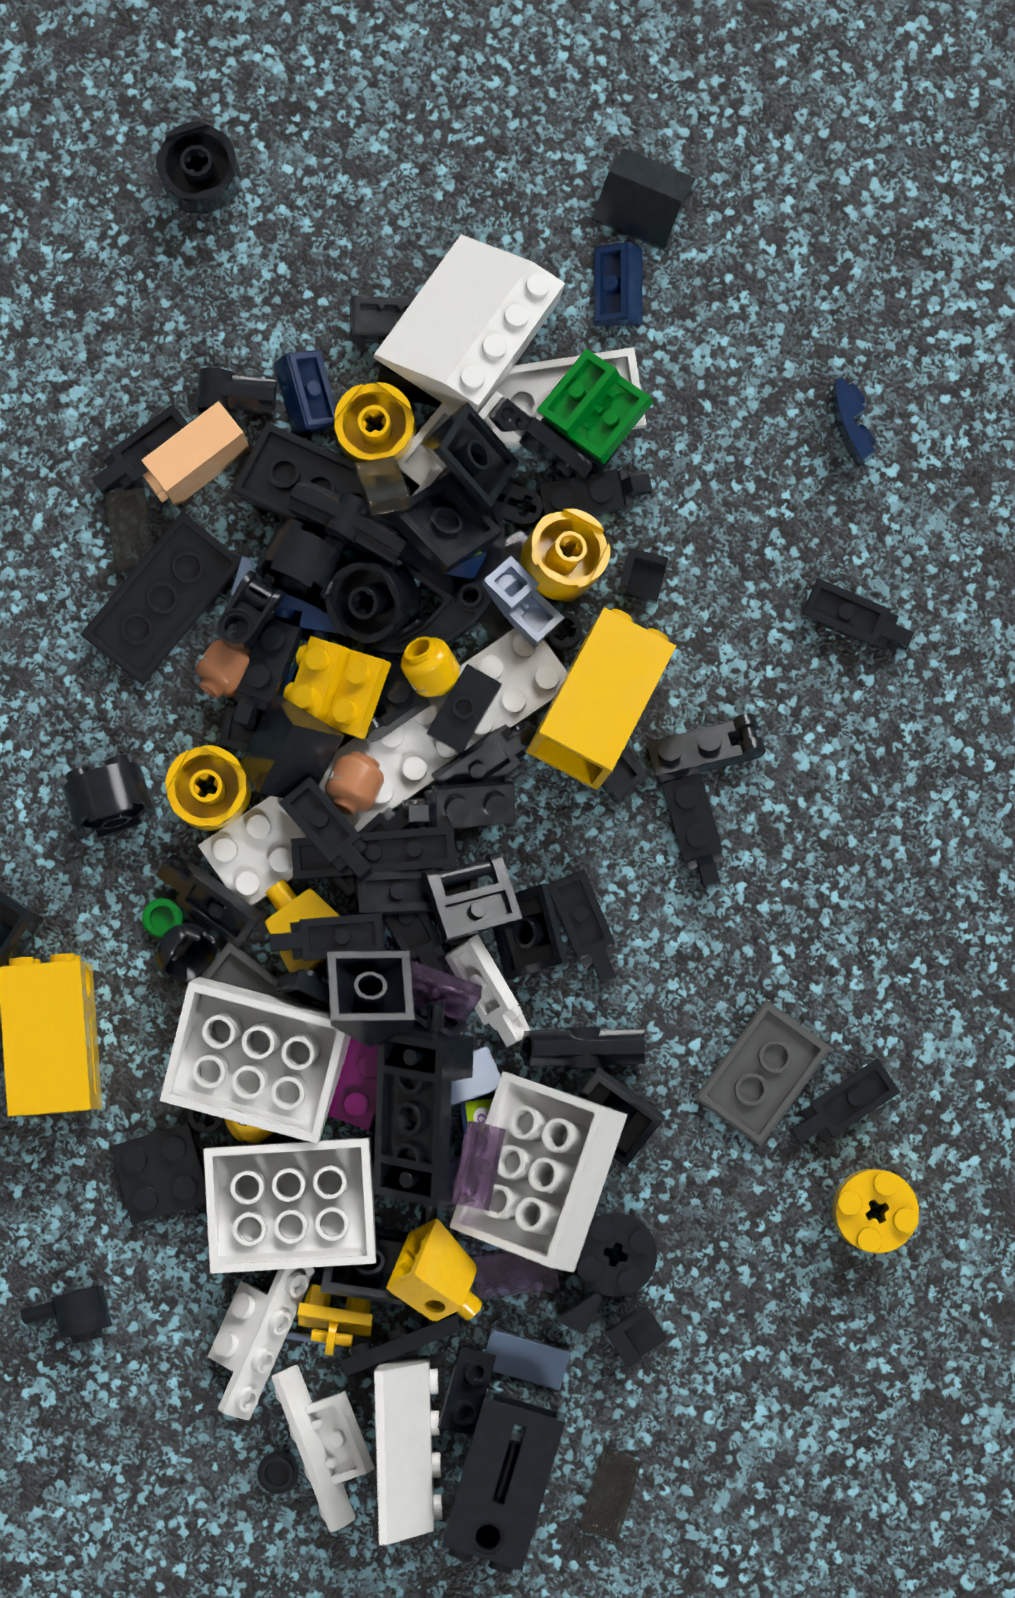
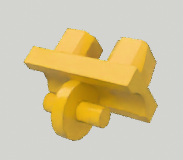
[297,1285,373,1356]

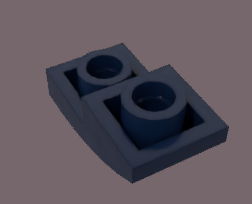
[832,377,876,468]
[272,594,342,642]

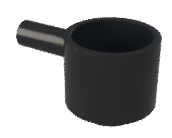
[21,1285,112,1344]

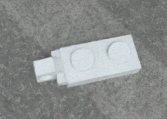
[445,935,531,1047]

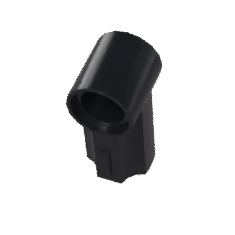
[195,367,277,416]

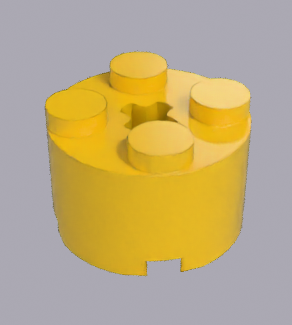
[334,382,416,472]
[520,509,610,602]
[165,745,251,831]
[831,1169,919,1253]

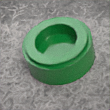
[142,898,184,938]

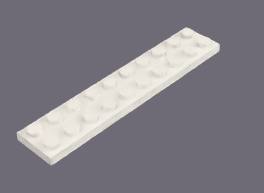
[198,628,567,906]

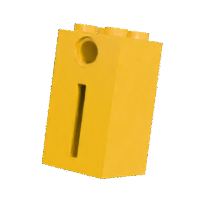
[526,607,676,790]
[0,953,103,1116]

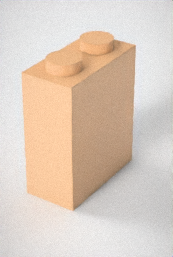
[142,401,251,507]

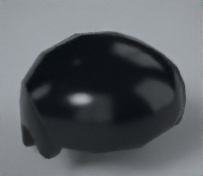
[153,923,217,984]

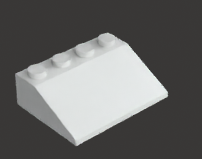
[373,235,565,413]
[160,977,351,1144]
[449,1071,628,1272]
[204,1137,376,1274]
[374,1359,442,1545]

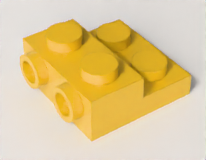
[283,636,391,740]

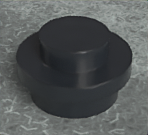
[257,1451,299,1494]

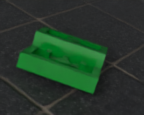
[536,348,654,464]

